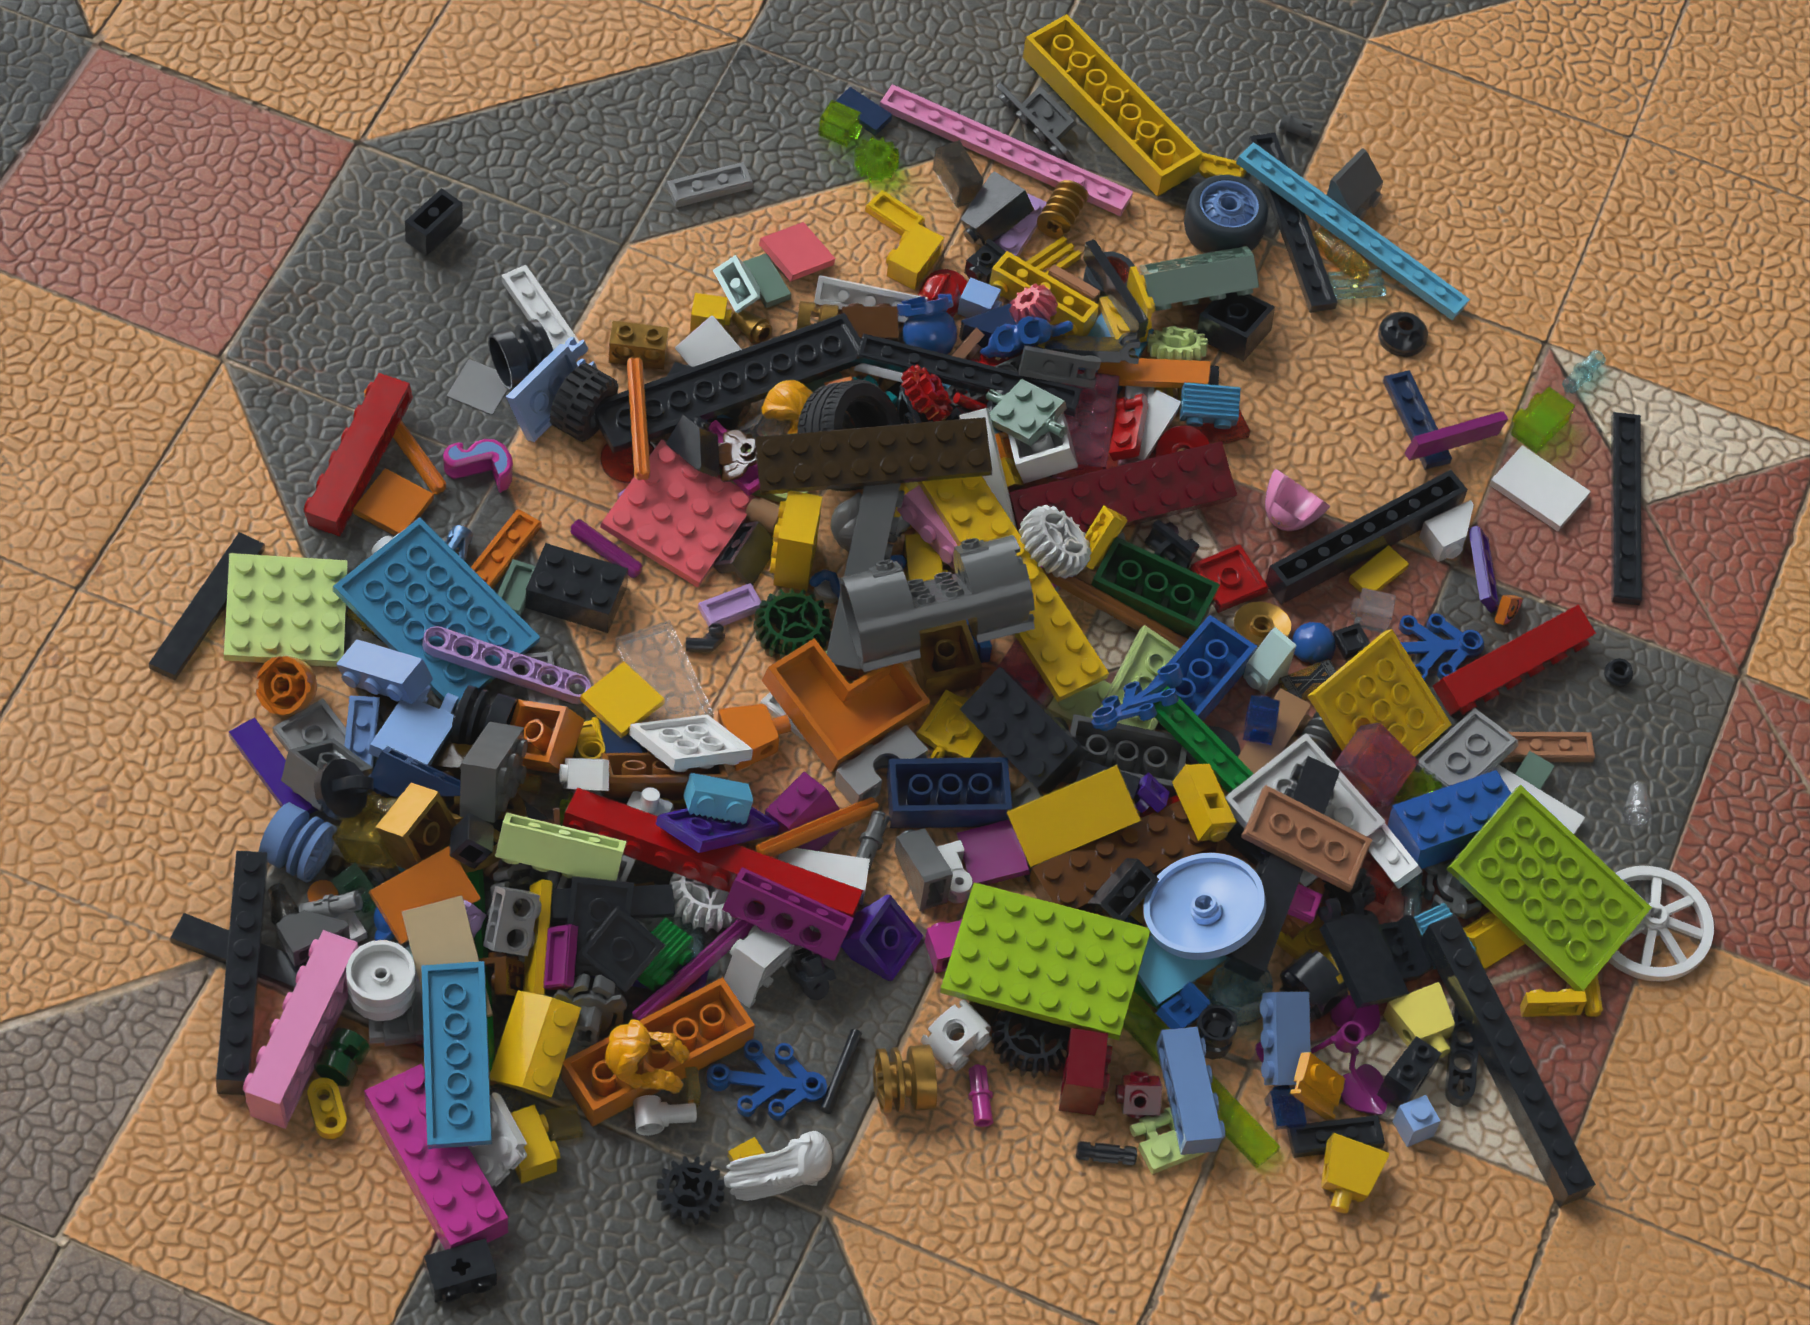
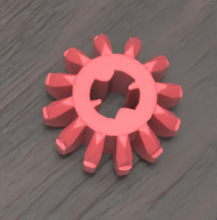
[1009,283,1058,324]

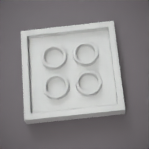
[629,714,753,772]

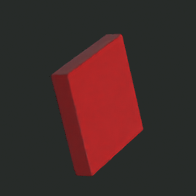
[1190,544,1269,613]

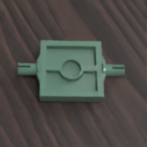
[986,379,1068,446]

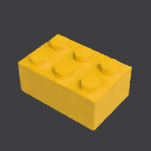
[769,491,823,591]

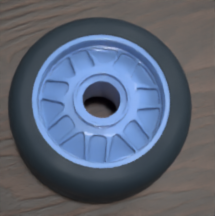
[1184,175,1268,253]

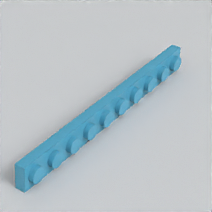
[1236,142,1470,321]

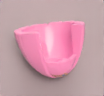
[1265,469,1330,531]

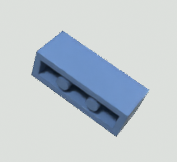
[336,639,433,704]
[1260,992,1311,1085]

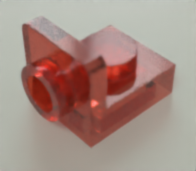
[1366,859,1394,905]

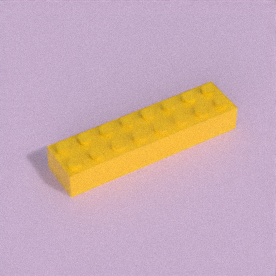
[1022,14,1203,197]

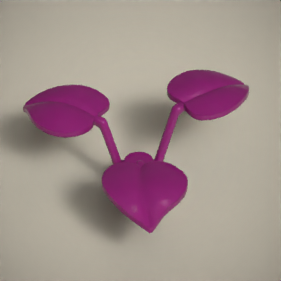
[1255,995,1388,1115]

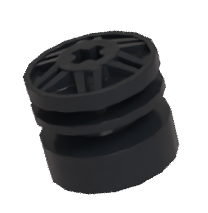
[488,318,553,390]
[451,685,518,745]

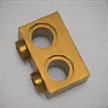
[608,321,669,370]

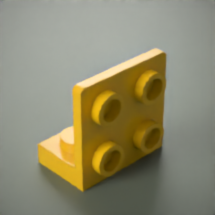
[1098,266,1155,343]

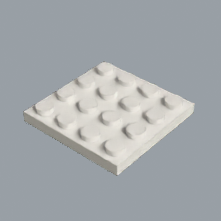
[1225,733,1385,887]

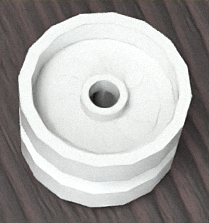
[346,940,416,1021]

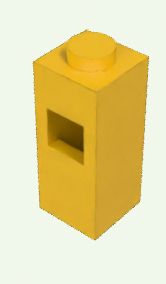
[1172,764,1236,842]

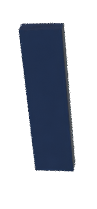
[1383,370,1452,470]

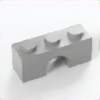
[835,725,928,804]

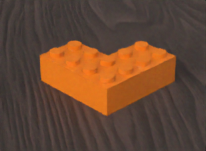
[762,638,931,773]

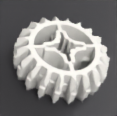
[1019,505,1092,579]
[669,873,737,933]

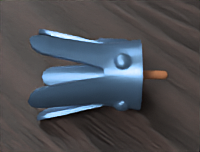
[445,525,473,560]

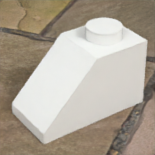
[1419,500,1474,562]
[559,758,609,791]

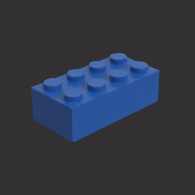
[1388,770,1511,869]

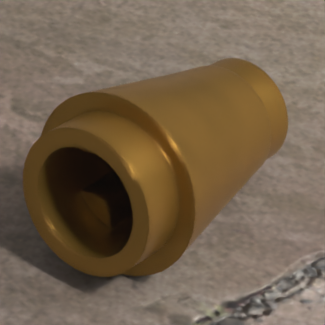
[731,310,772,344]

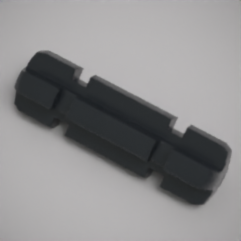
[1076,1141,1137,1165]

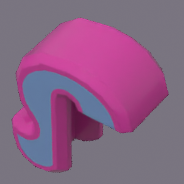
[443,439,513,493]

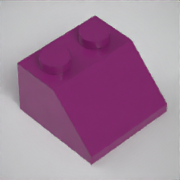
[765,772,844,851]

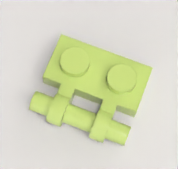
[1130,1107,1207,1174]

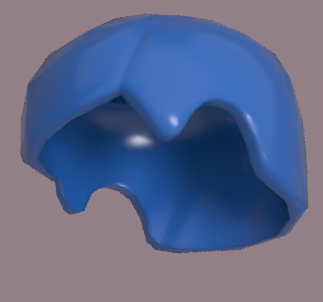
[1291,622,1336,665]

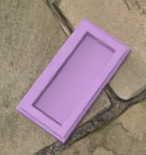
[698,583,761,627]

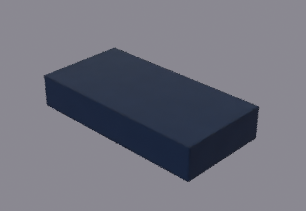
[833,87,892,136]

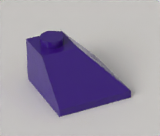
[841,895,923,981]

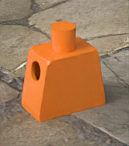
[717,704,791,771]

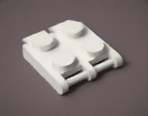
[468,1092,527,1187]

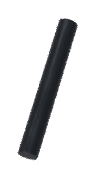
[820,1029,862,1114]

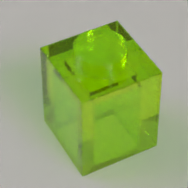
[818,100,862,147]

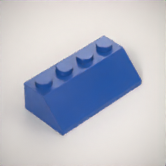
[1147,615,1257,721]

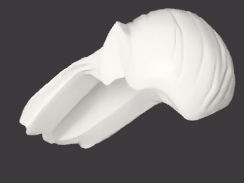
[724,1131,832,1201]

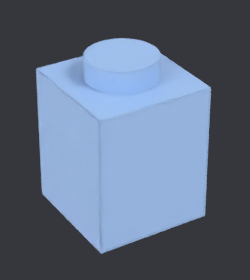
[957,277,1003,318]
[1392,1095,1441,1147]

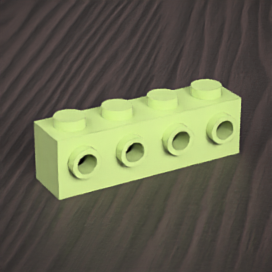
[495,813,626,881]

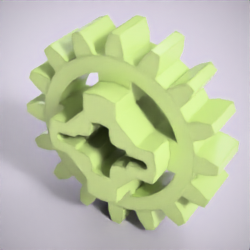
[1147,326,1208,361]

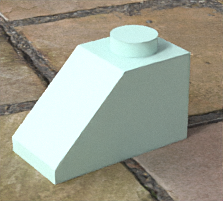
[713,255,760,314]
[1243,627,1297,695]

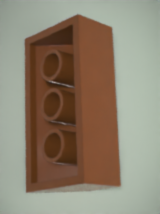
[600,753,728,801]

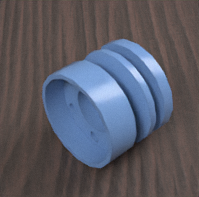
[258,802,337,883]

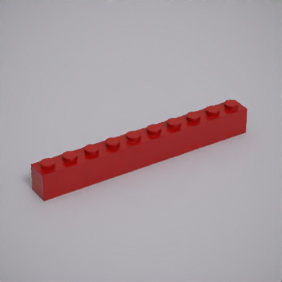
[562,787,863,935]

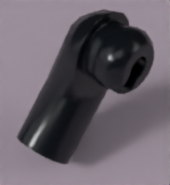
[686,623,725,653]

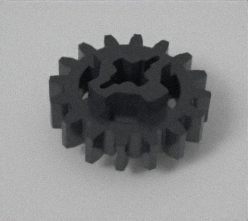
[656,1156,725,1225]

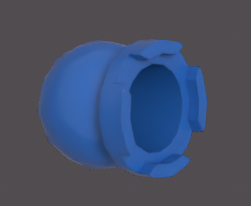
[897,294,957,354]

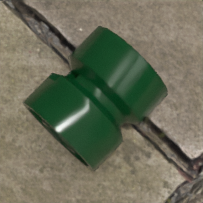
[314,1027,370,1087]

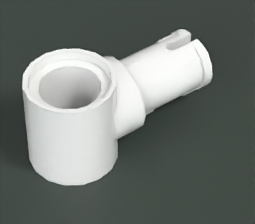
[633,1095,697,1136]

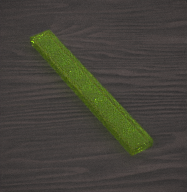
[1123,991,1280,1169]

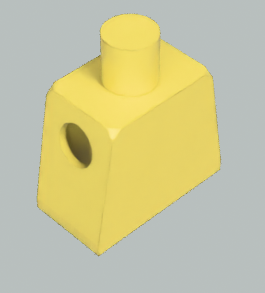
[1383,982,1455,1059]

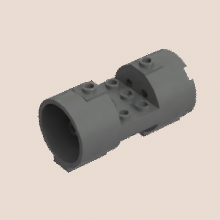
[840,535,1035,672]

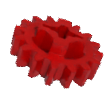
[901,364,953,422]

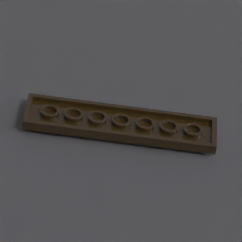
[755,417,992,495]

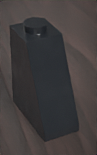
[960,171,1034,247]

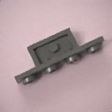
[996,82,1077,163]

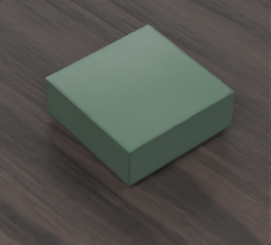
[1515,751,1555,790]

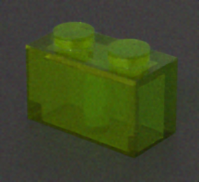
[1510,386,1575,454]

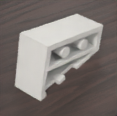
[724,913,814,1008]

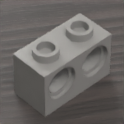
[483,886,541,956]

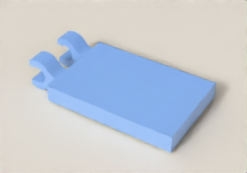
[506,337,597,442]
[368,685,459,766]

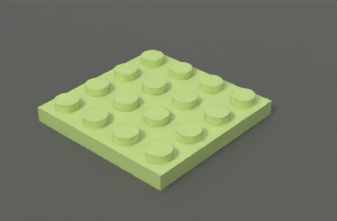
[223,553,348,667]

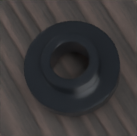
[1604,658,1633,686]

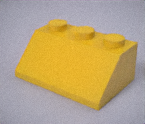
[489,990,581,1100]

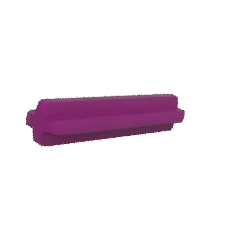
[570,519,643,578]

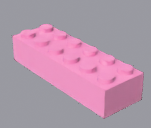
[243,930,359,1129]

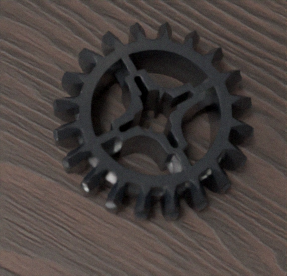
[991,1010,1071,1078]

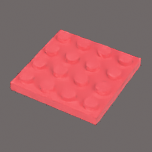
[600,439,758,588]

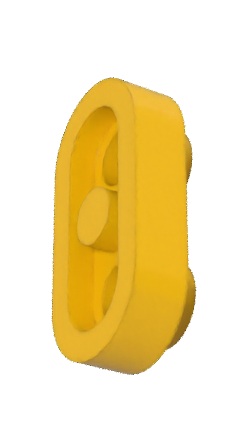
[307,1078,347,1139]

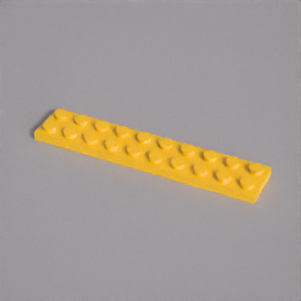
[917,476,1109,702]

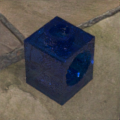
[1242,695,1280,745]

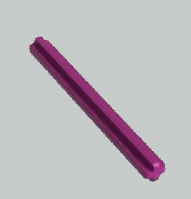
[632,903,764,1021]

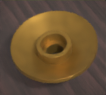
[1234,602,1291,647]

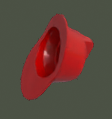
[918,269,967,317]

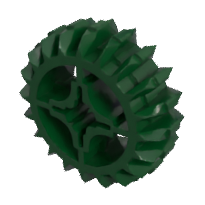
[753,587,832,659]

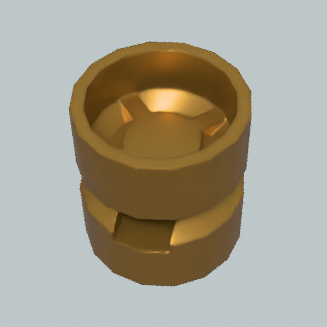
[796,301,839,330]

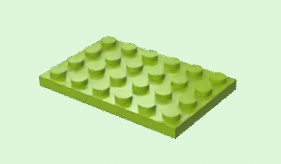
[1446,785,1652,991]
[940,882,1150,1040]

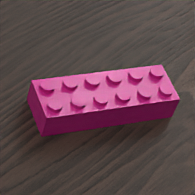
[364,1064,508,1250]

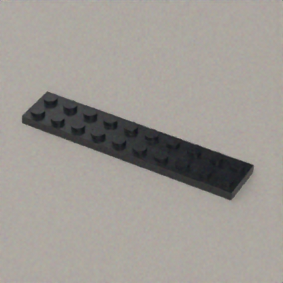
[592,313,862,454]

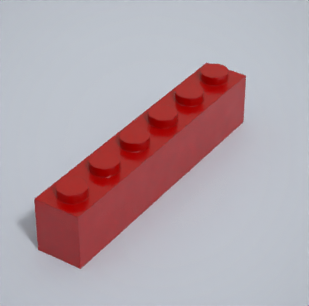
[304,373,413,536]
[1432,604,1596,716]

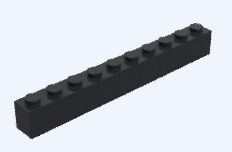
[1421,915,1596,1207]

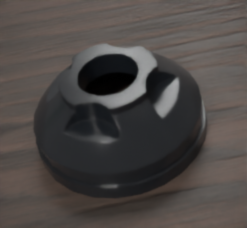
[1378,311,1428,357]

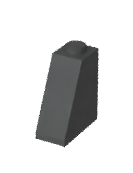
[894,828,953,911]

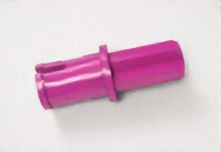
[968,1064,993,1127]

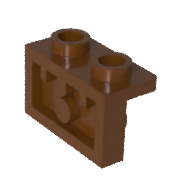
[479,952,524,1000]

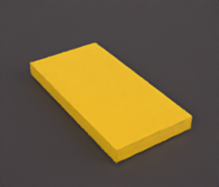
[1007,765,1141,867]

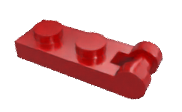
[1109,394,1148,461]

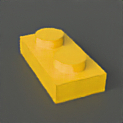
[1520,989,1587,1017]

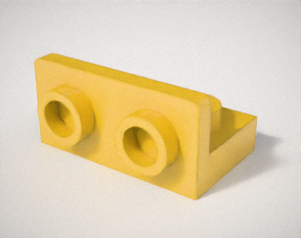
[1085,506,1127,570]

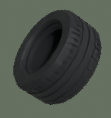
[798,379,901,492]

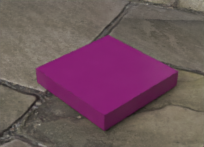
[957,819,1030,888]

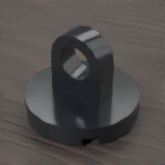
[314,759,374,820]

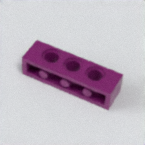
[722,867,854,961]

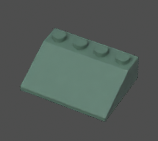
[1139,246,1259,311]

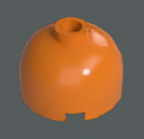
[256,656,317,716]

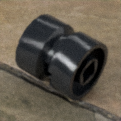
[1196,1005,1238,1060]

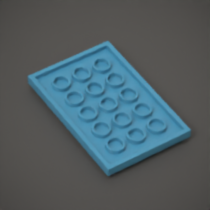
[333,517,540,710]

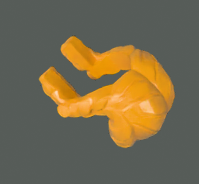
[761,380,813,434]
[605,1019,689,1094]

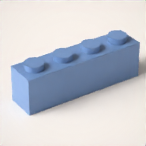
[1156,1027,1225,1155]

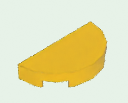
[1199,153,1247,179]

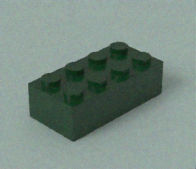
[1091,537,1220,639]

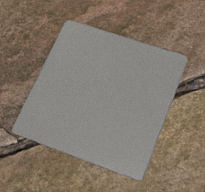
[447,359,508,414]

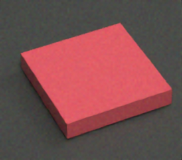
[759,222,836,282]

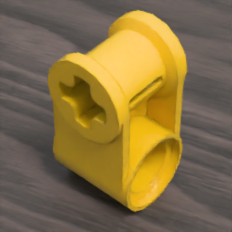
[574,716,605,759]

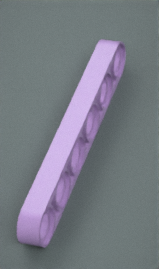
[422,626,591,704]

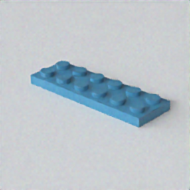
[421,961,492,1149]

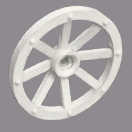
[1608,866,1714,981]

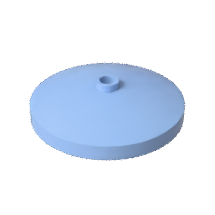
[1144,853,1266,960]

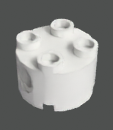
[921,1000,992,1072]

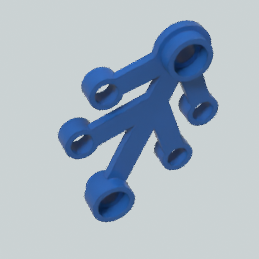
[1399,613,1484,681]
[1092,663,1183,731]
[706,1039,827,1120]

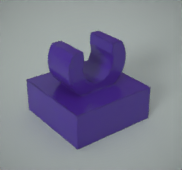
[1134,772,1170,813]

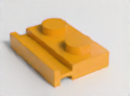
[1290,1052,1345,1119]

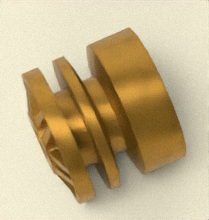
[873,1044,937,1114]

